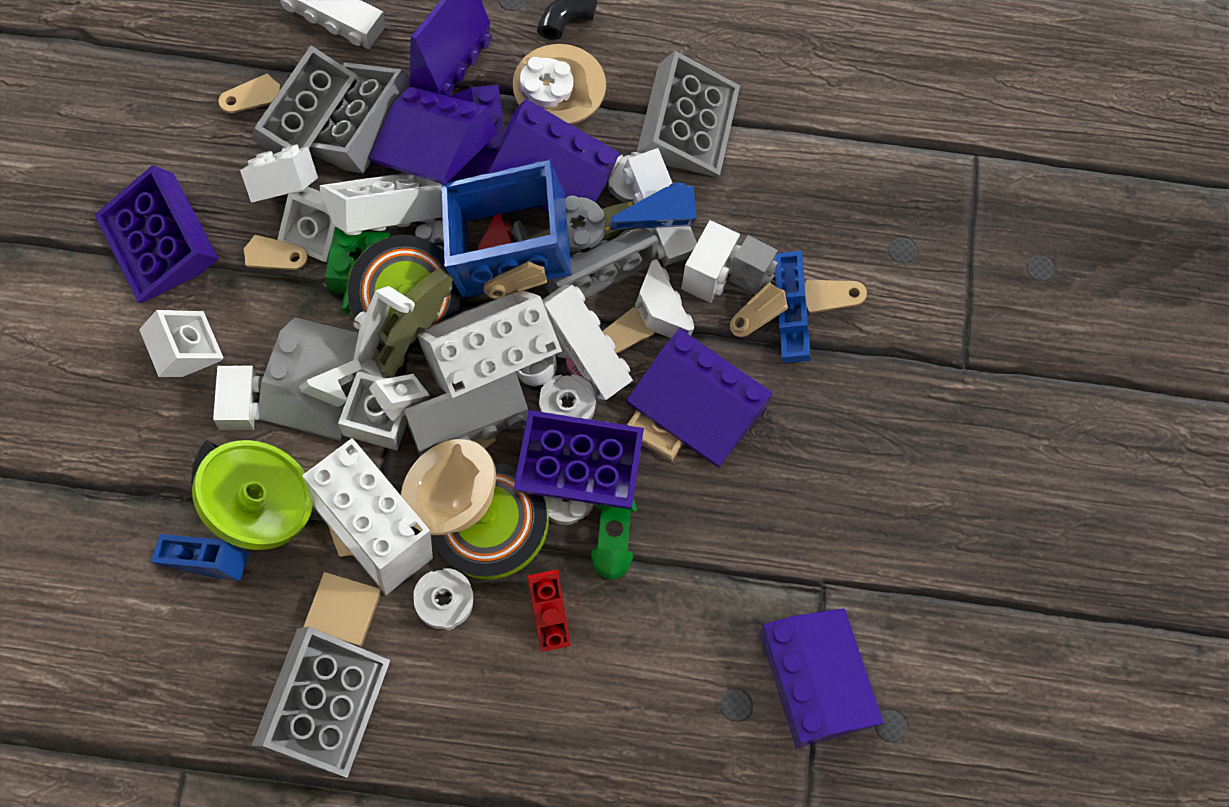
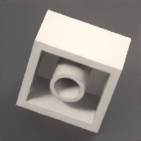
[240,144,318,203]
[681,220,741,303]
[338,371,407,451]

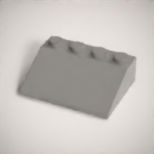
[637,51,740,177]
[309,62,410,174]
[252,626,390,778]

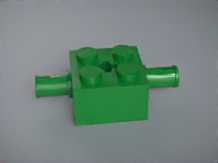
[325,227,391,315]

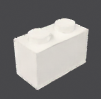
[213,366,261,430]

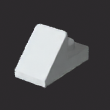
[299,359,362,407]
[369,374,430,421]

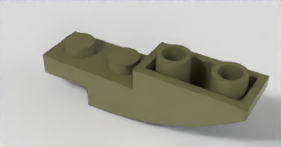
[376,268,453,377]

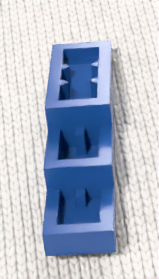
[775,251,811,363]

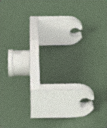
[353,286,415,379]

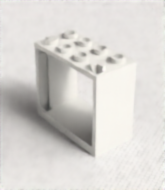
[416,290,562,398]
[302,438,433,595]

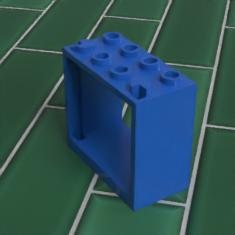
[441,160,572,298]

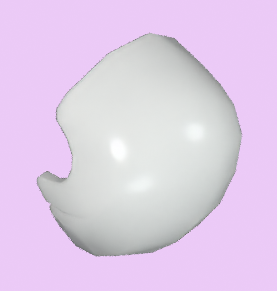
[516,349,557,387]

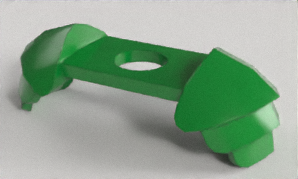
[591,498,637,580]

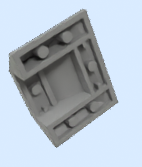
[258,318,360,441]

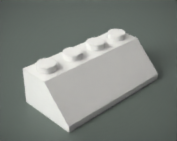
[320,173,443,235]

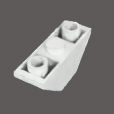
[635,259,694,338]

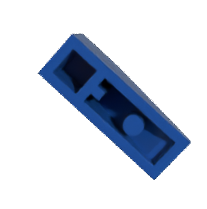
[609,183,696,230]
[150,534,249,581]

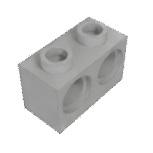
[729,235,778,295]

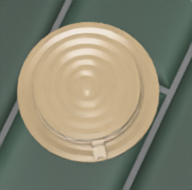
[513,44,606,125]
[401,439,496,535]

